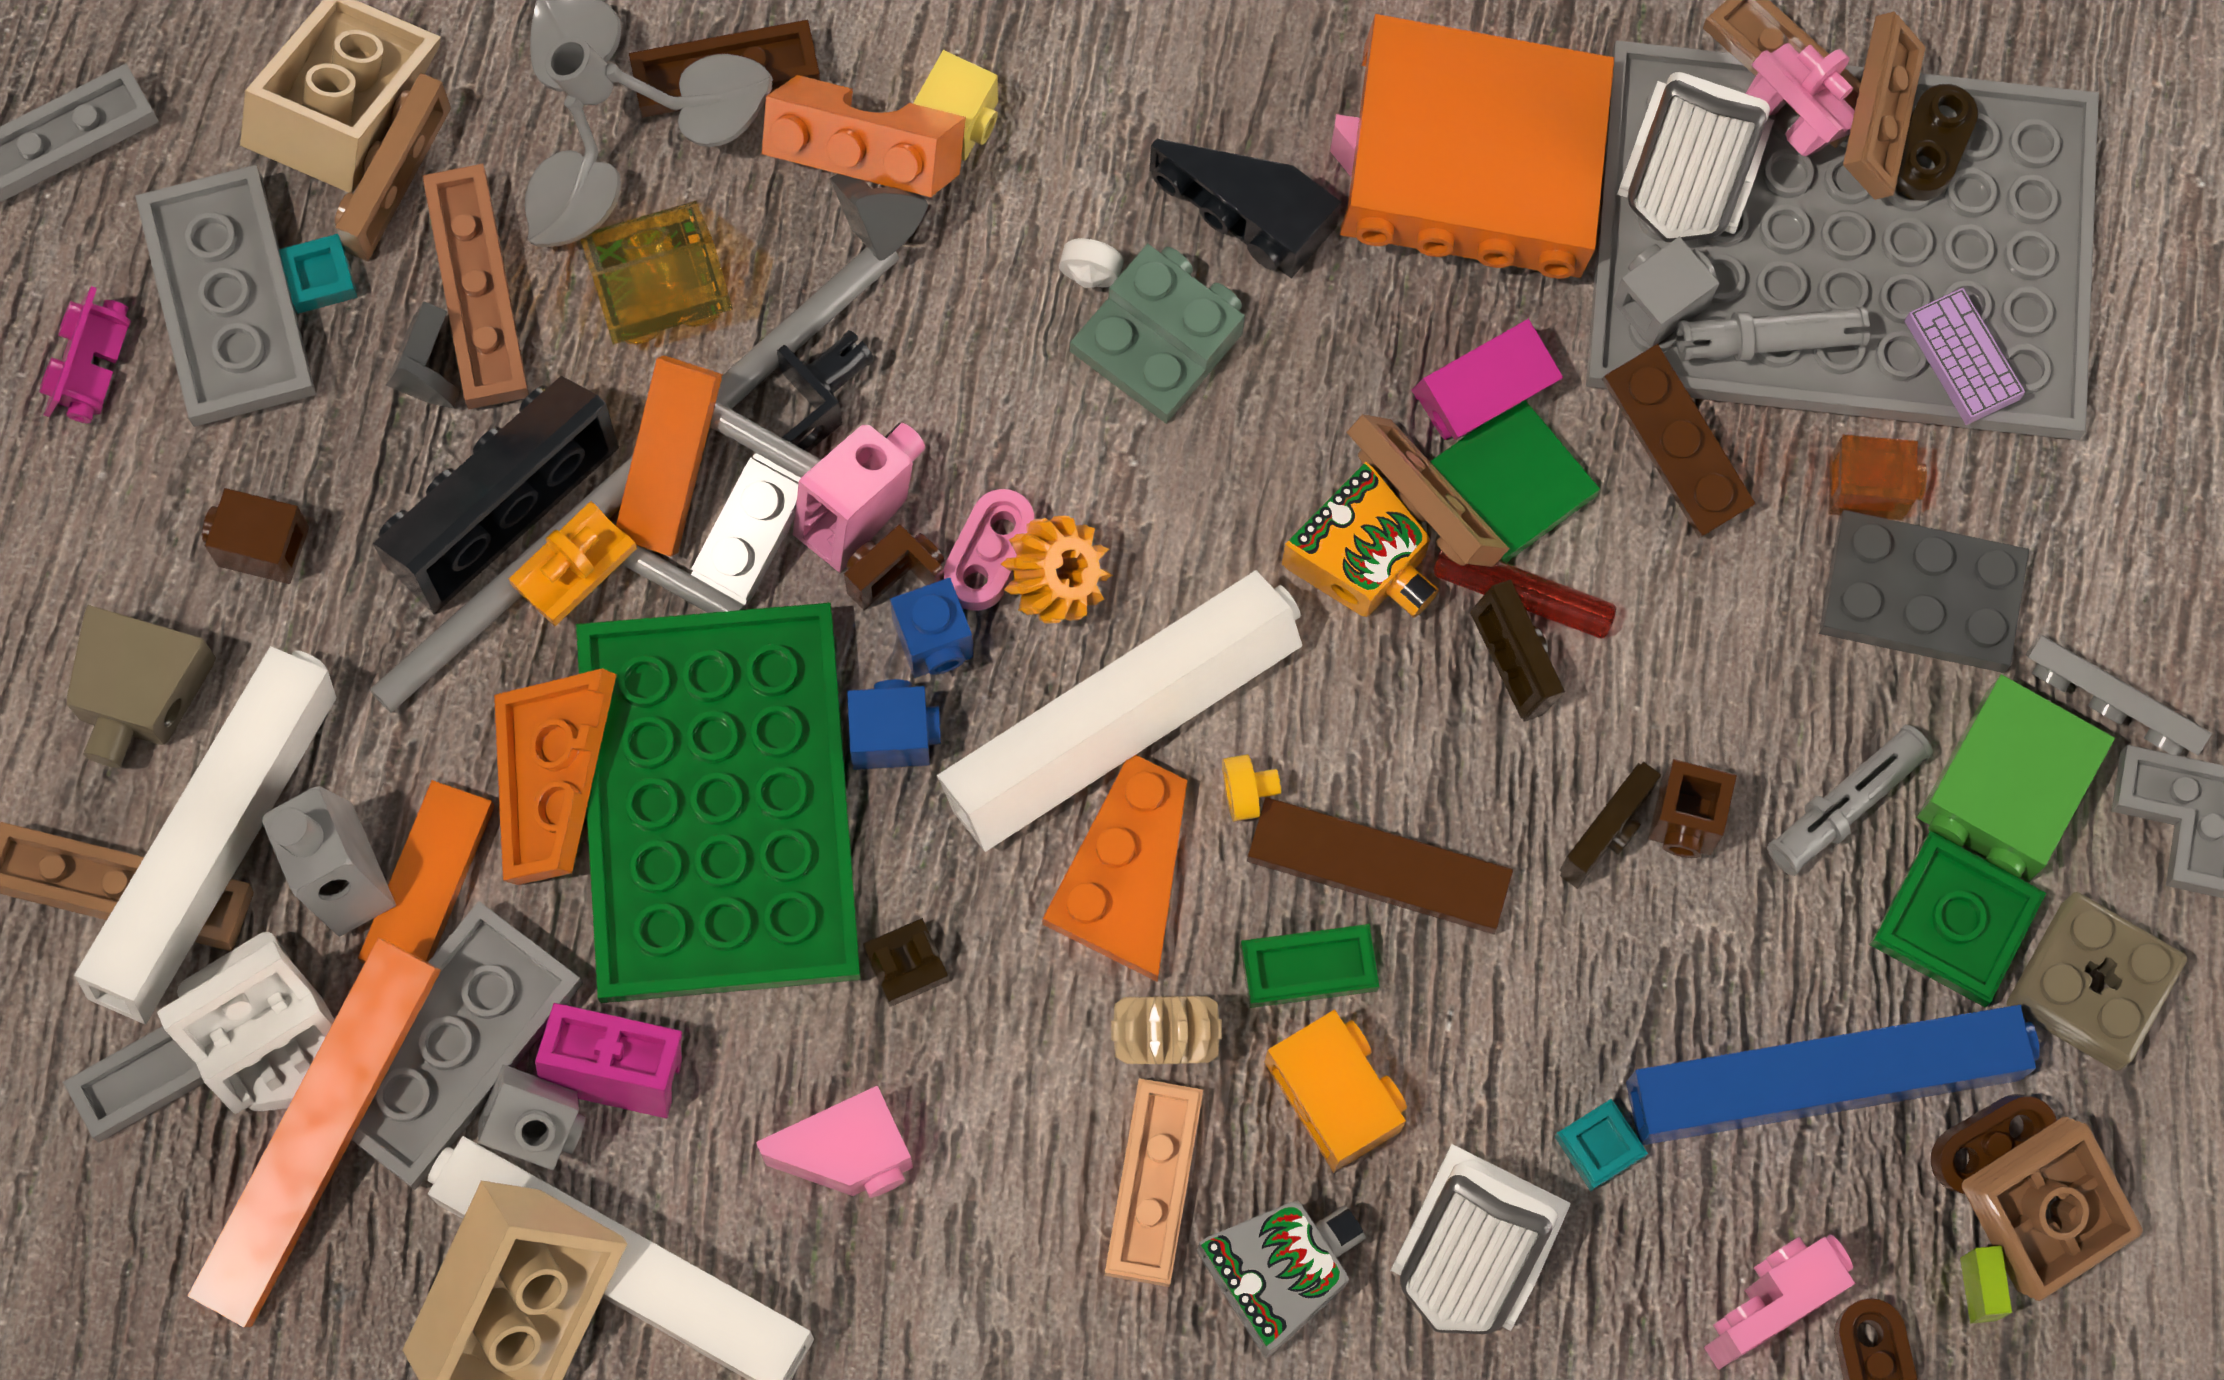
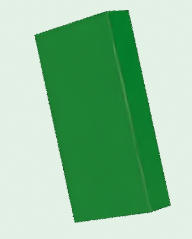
[1240,924,1379,1008]

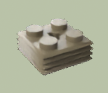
[2007,892,2187,1071]

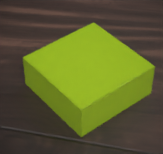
[1960,1246,2012,1324]

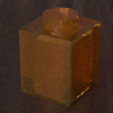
[1828,434,1927,521]

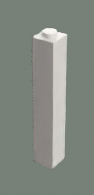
[937,570,1302,852]
[74,646,337,1025]
[428,1136,814,1380]

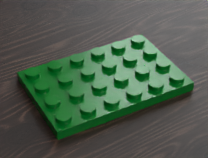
[576,602,861,1004]

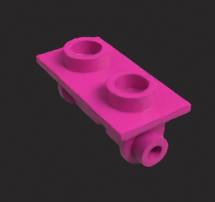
[39,286,131,423]

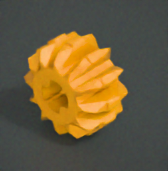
[1001,515,1113,624]

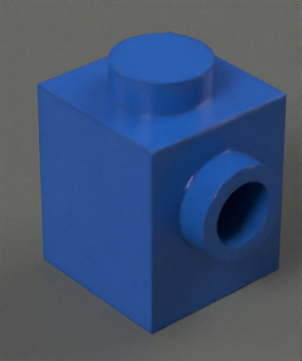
[890,578,974,678]
[847,679,941,770]

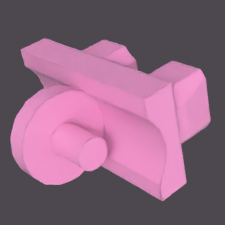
[1745,43,1855,157]

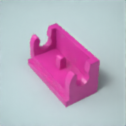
[1411,318,1563,440]
[535,1003,682,1119]

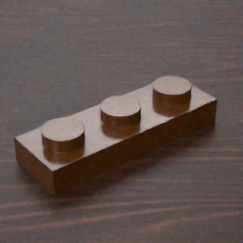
[629,19,821,118]
[1602,344,1756,538]

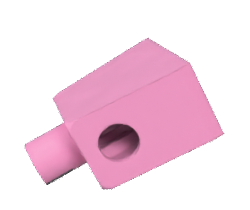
[793,423,925,573]

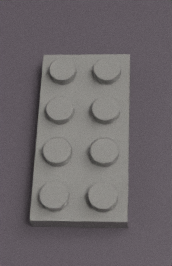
[135,165,316,427]
[351,901,583,1190]

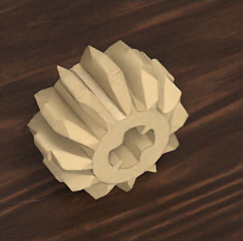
[1111,996,1222,1064]

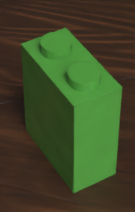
[1916,674,2115,882]

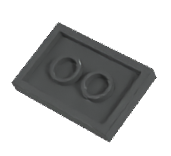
[1819,510,2029,673]

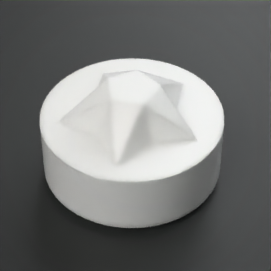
[1059,238,1124,288]

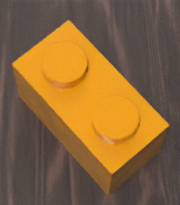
[1264,1009,1407,1173]

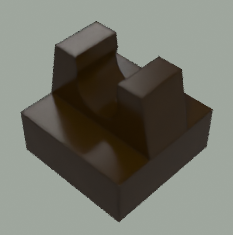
[863,918,949,1007]

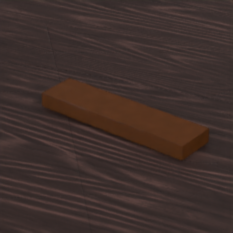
[1247,797,1514,935]

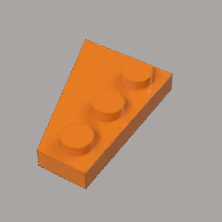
[494,668,617,885]
[1042,755,1187,982]

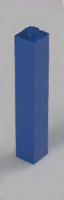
[1626,1005,2040,1145]

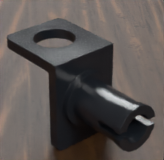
[777,330,874,452]

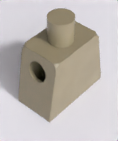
[67,605,216,768]

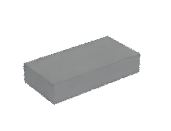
[63,1026,204,1143]

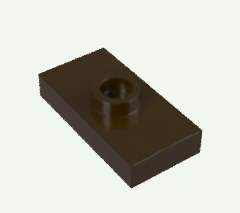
[1470,580,1565,722]
[1559,761,1662,889]

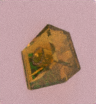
[580,200,733,345]

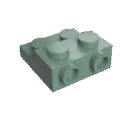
[1070,243,1245,424]

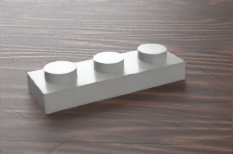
[0,63,159,202]
[2026,633,2212,756]

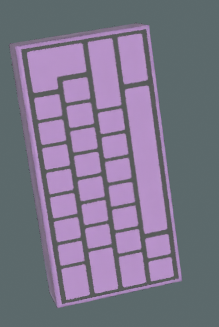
[1905,288,2025,425]

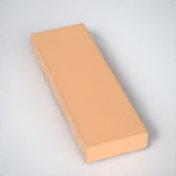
[1104,1078,1203,1287]

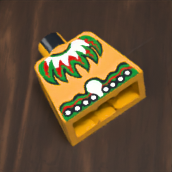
[1281,462,1439,618]

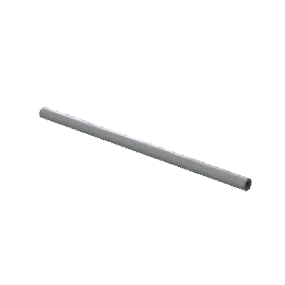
[370,247,899,713]

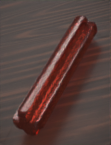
[1434,550,1617,638]

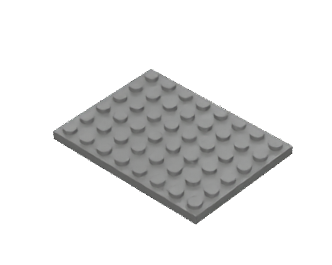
[1586,41,2099,440]

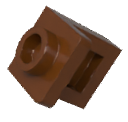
[844,524,945,610]

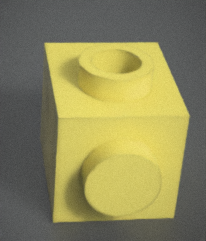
[913,50,998,161]

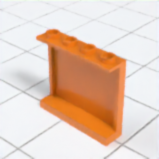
[1340,14,1614,279]

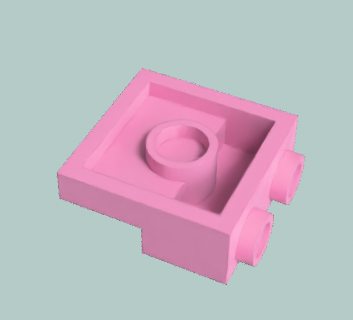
[1704,1235,1855,1370]

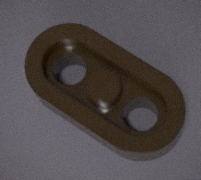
[1896,84,1978,201]

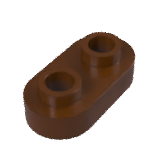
[1931,1094,2057,1194]
[1834,1298,1917,1380]

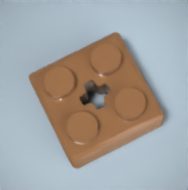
[1962,1116,2143,1301]

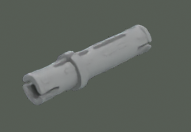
[1676,306,1870,361]
[1767,725,1933,876]

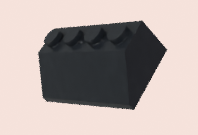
[373,376,619,615]

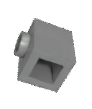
[1613,236,1719,347]
[478,1064,585,1170]

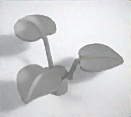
[525,0,773,247]

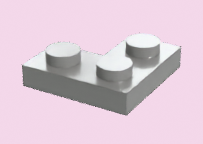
[2111,745,2224,898]

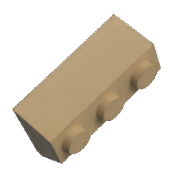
[402,1180,627,1380]

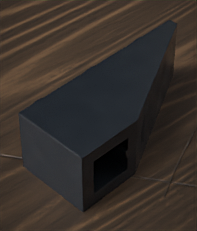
[1149,138,1341,279]

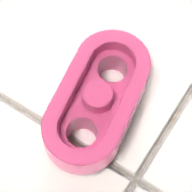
[944,489,1034,611]

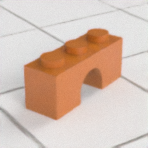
[762,75,966,197]

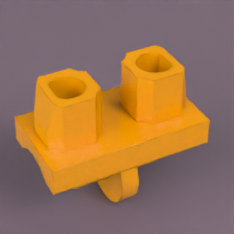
[508,501,637,626]

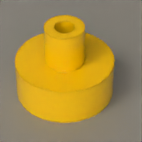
[1222,754,1281,822]

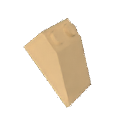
[240,0,441,193]

